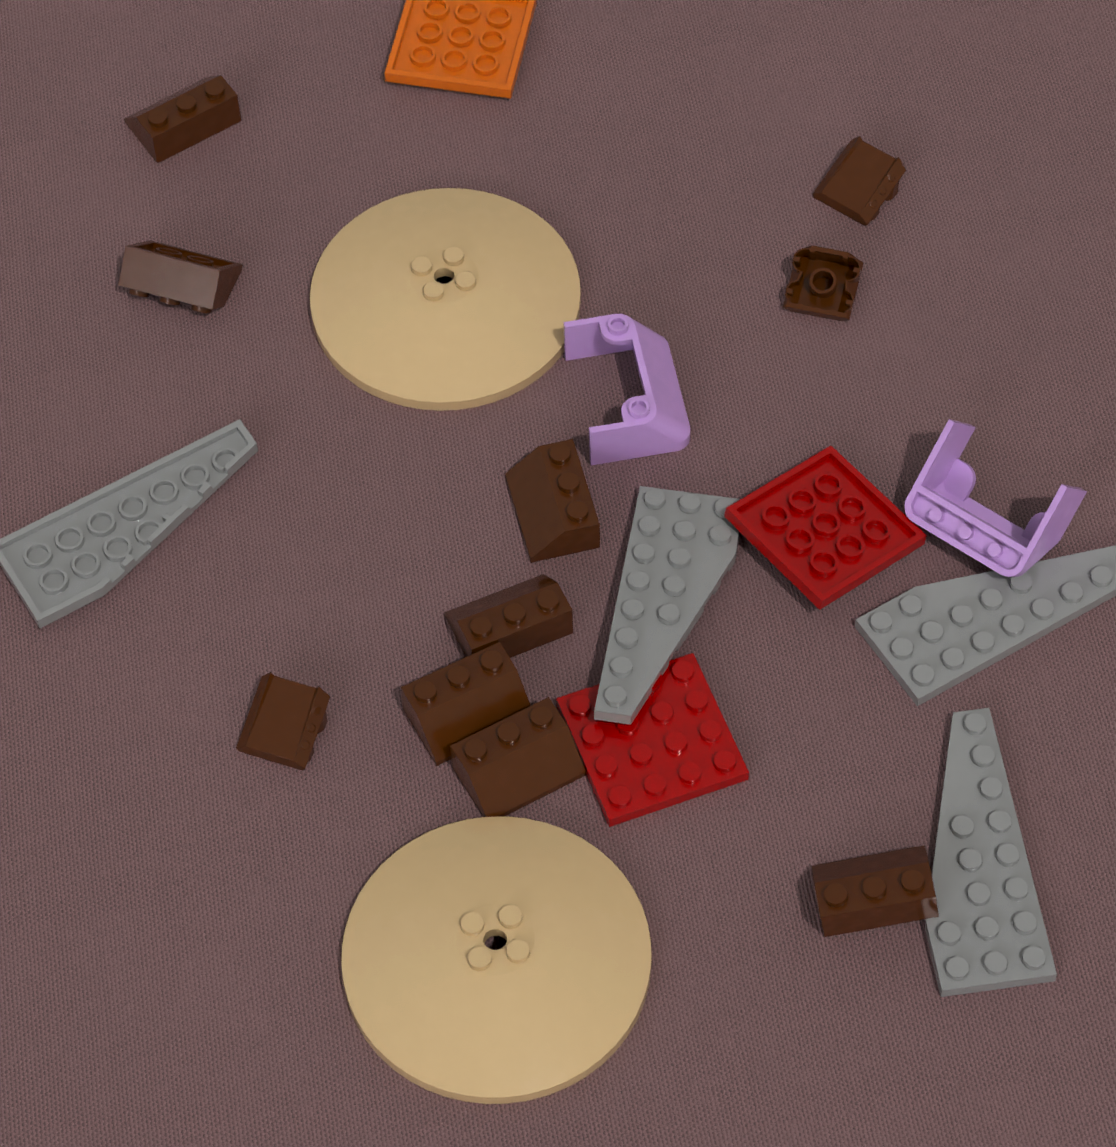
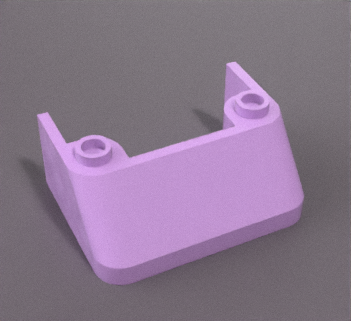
[564,314,690,465]
[904,419,1087,577]

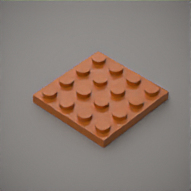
[384,0,536,99]

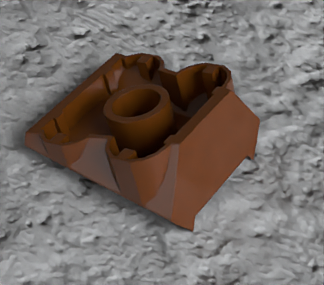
[813,136,906,226]
[783,245,863,321]
[236,672,330,771]

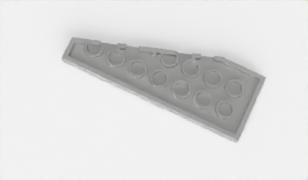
[0,419,258,628]
[594,486,740,725]
[855,545,1116,706]
[925,708,1057,997]

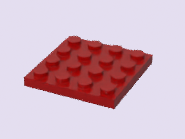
[724,445,927,610]
[556,653,749,827]

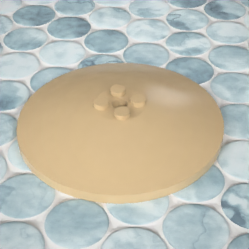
[310,188,581,411]
[341,816,651,1104]

